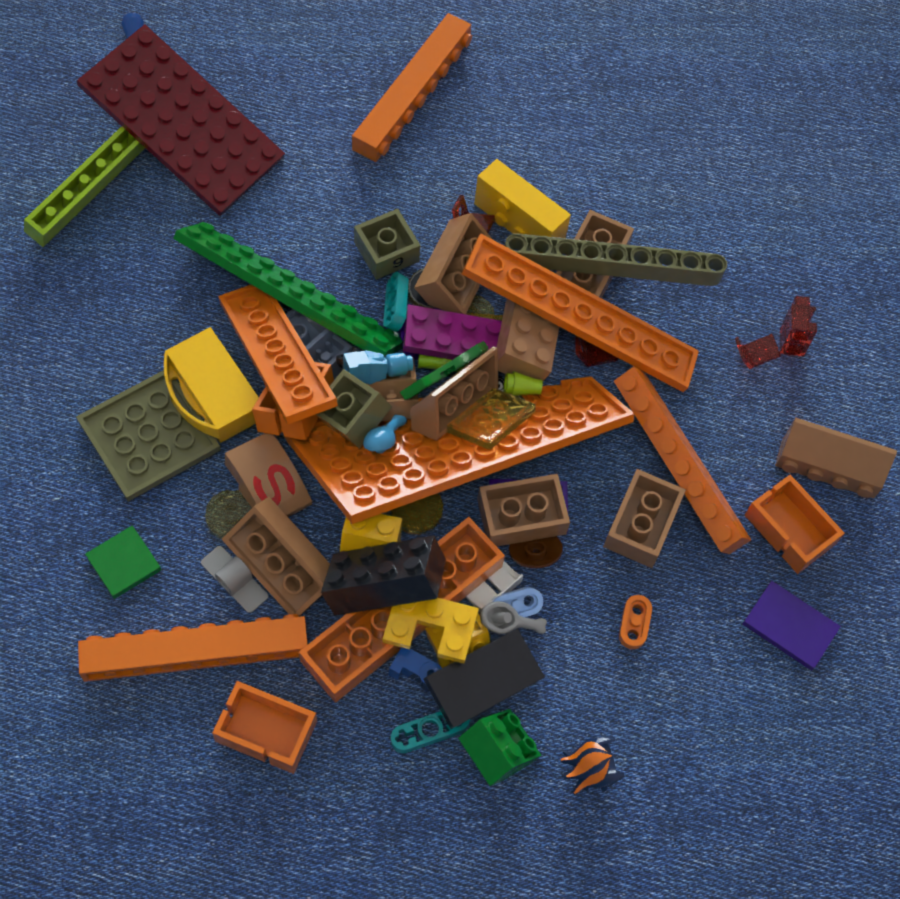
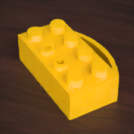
[164,327,259,443]

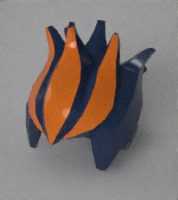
[560,737,625,795]

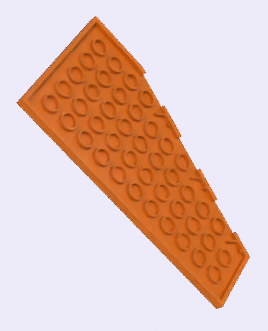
[284,376,634,524]

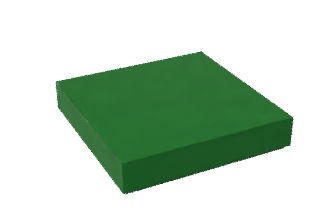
[85,525,161,599]

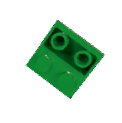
[458,709,542,786]

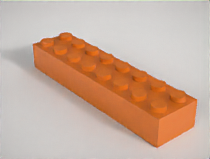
[299,517,505,703]

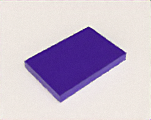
[743,580,841,671]

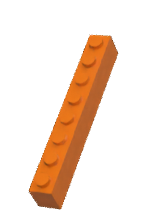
[352,13,472,162]
[614,366,752,554]
[78,614,308,682]

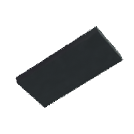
[423,628,545,729]

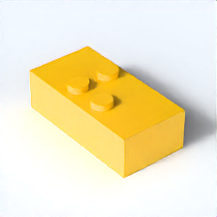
[474,159,571,253]

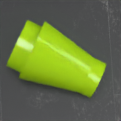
[503,371,543,397]

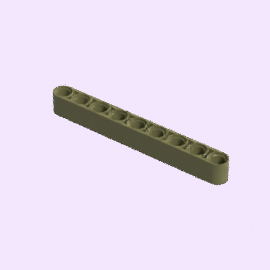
[505,233,727,286]

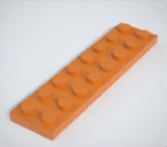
[218,285,338,425]

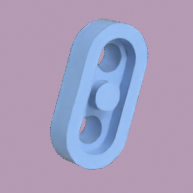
[492,587,543,617]

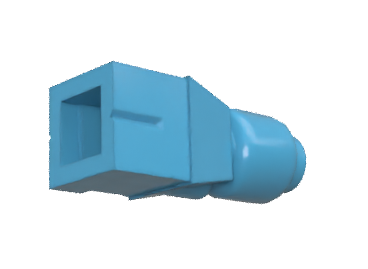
[343,350,413,384]

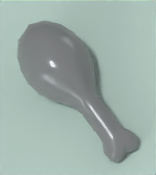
[480,601,547,634]

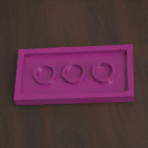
[403,304,502,363]

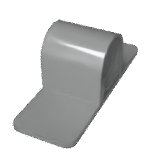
[201,546,269,613]

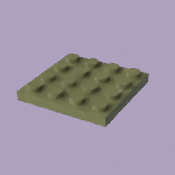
[76,370,221,502]

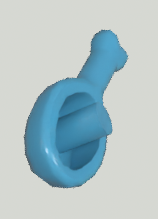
[363,414,407,453]

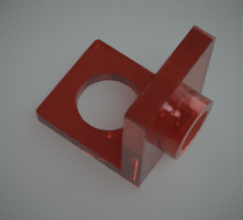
[452,195,495,233]
[735,334,781,369]
[575,336,618,367]

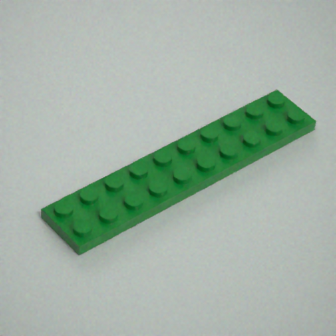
[173,222,404,358]

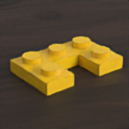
[382,597,479,664]

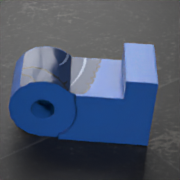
[388,647,442,692]

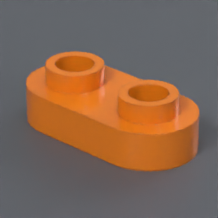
[619,595,652,649]

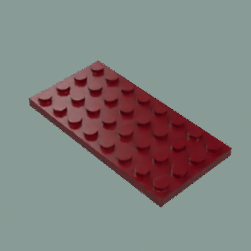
[77,24,285,216]

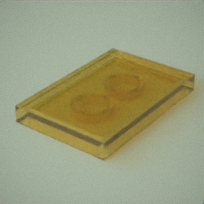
[447,388,536,450]

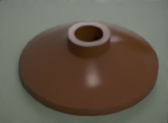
[509,536,563,568]

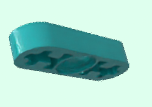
[383,272,409,332]
[391,711,470,753]

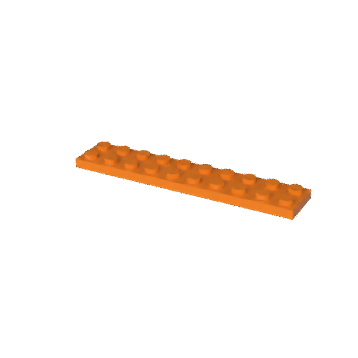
[462,233,699,392]

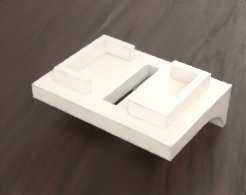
[466,561,523,612]

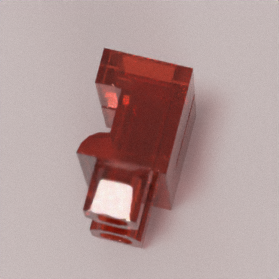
[779,296,817,357]

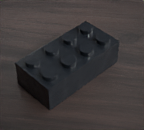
[321,535,446,616]

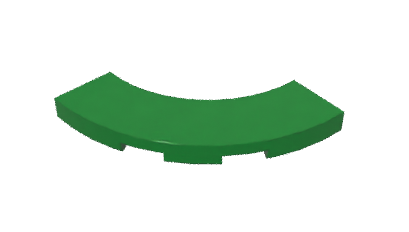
[400,341,489,400]

